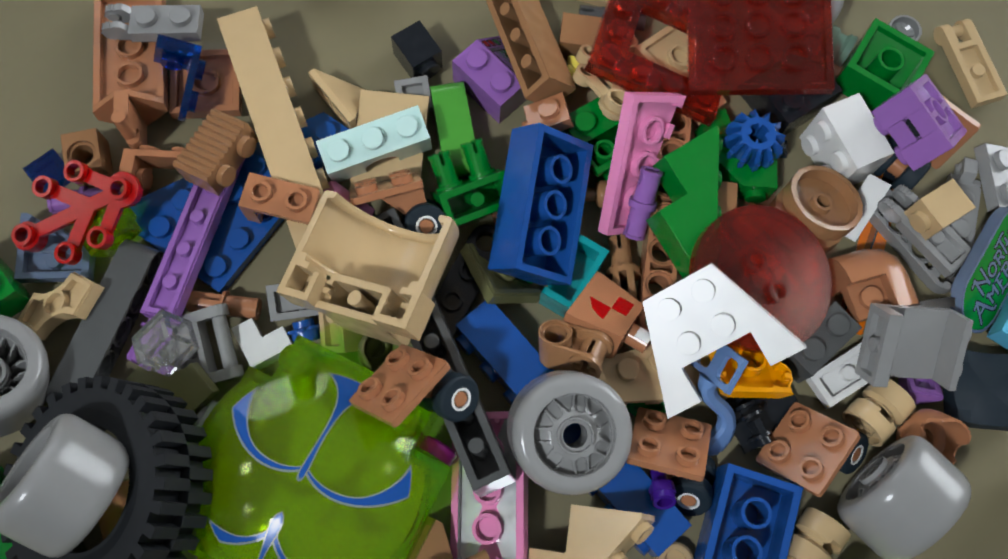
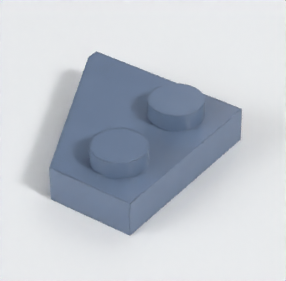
[14,213,96,283]

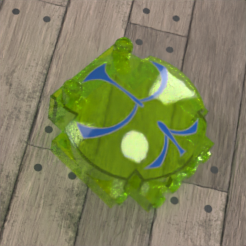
[187,334,452,559]

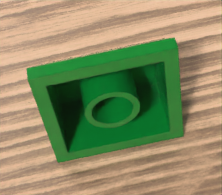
[835,18,935,111]

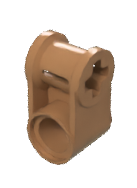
[538,319,614,378]

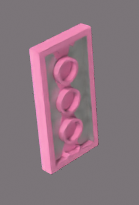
[450,411,528,559]

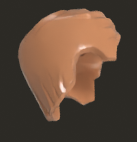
[896,408,971,465]

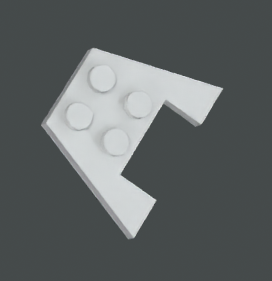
[643,262,807,419]

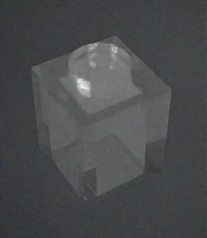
[131,309,199,377]

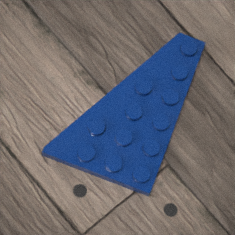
[119,112,349,294]

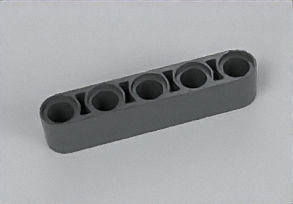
[45,239,164,402]

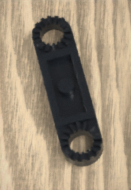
[435,225,495,338]

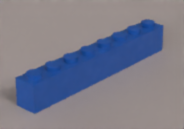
[455,301,692,557]

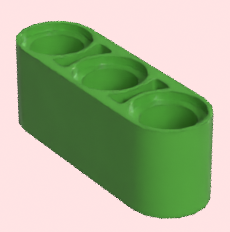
[430,81,475,177]

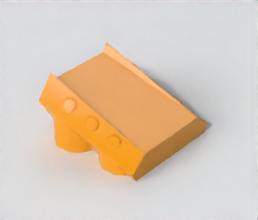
[708,332,794,399]

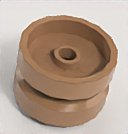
[767,165,863,257]

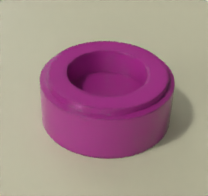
[418,435,457,467]

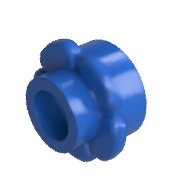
[287,318,320,345]

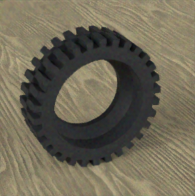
[1,376,213,559]

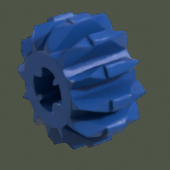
[723,109,786,172]

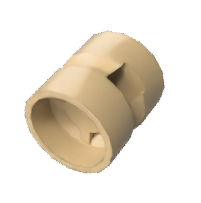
[842,379,916,447]
[787,507,851,559]

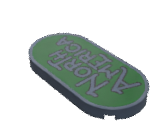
[950,206,1008,333]

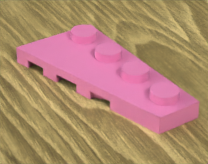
[598,92,686,236]

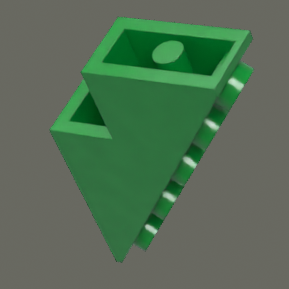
[646,126,723,278]

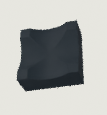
[943,350,1008,431]

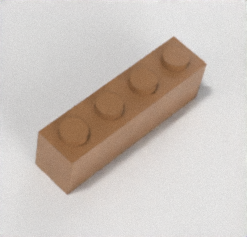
[486,0,576,102]

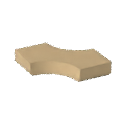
[17,272,105,341]

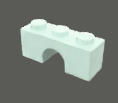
[316,105,432,183]

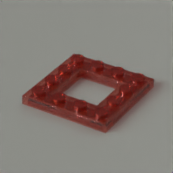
[584,0,739,126]

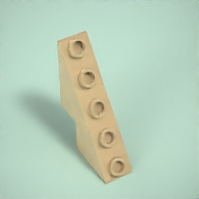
[528,504,655,559]

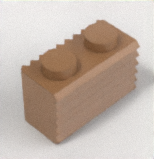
[173,109,258,196]

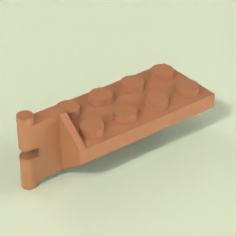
[93,0,168,149]

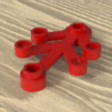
[11,160,143,265]

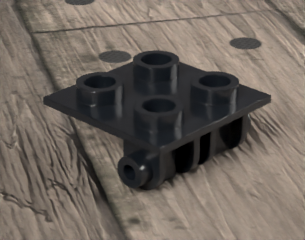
[725,393,798,454]

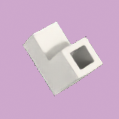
[231,318,297,372]

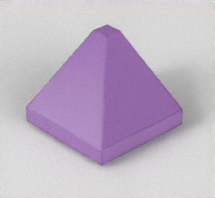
[898,378,944,405]

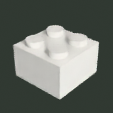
[799,93,895,185]

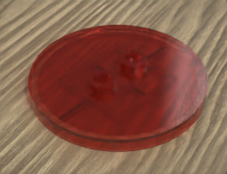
[689,205,832,354]

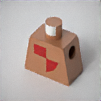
[563,271,651,359]

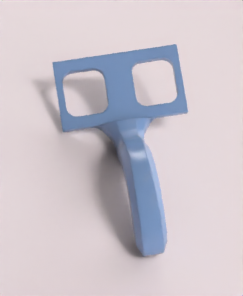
[691,345,749,456]

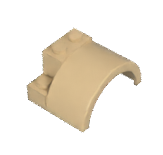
[276,190,459,346]

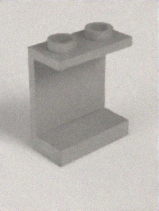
[855,303,974,391]

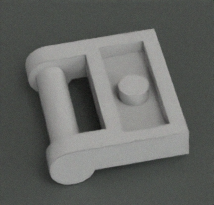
[163,303,245,384]

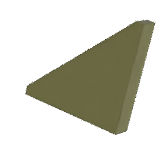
[460,243,541,304]

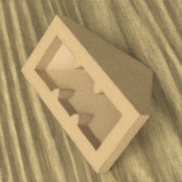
[308,68,365,129]

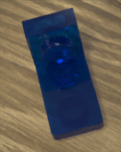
[154,34,206,122]

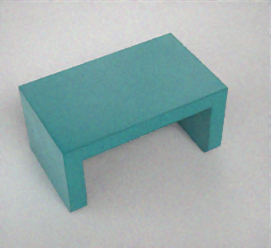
[539,234,609,318]

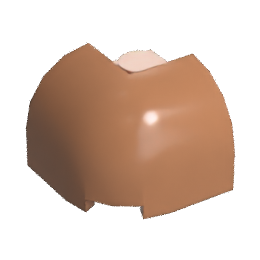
[818,249,920,323]

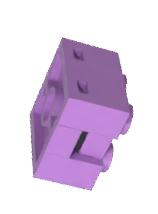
[871,74,967,171]

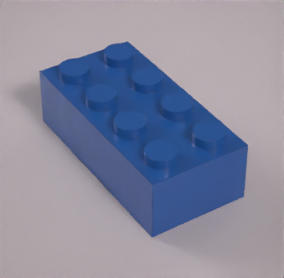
[488,123,594,286]
[694,463,803,559]

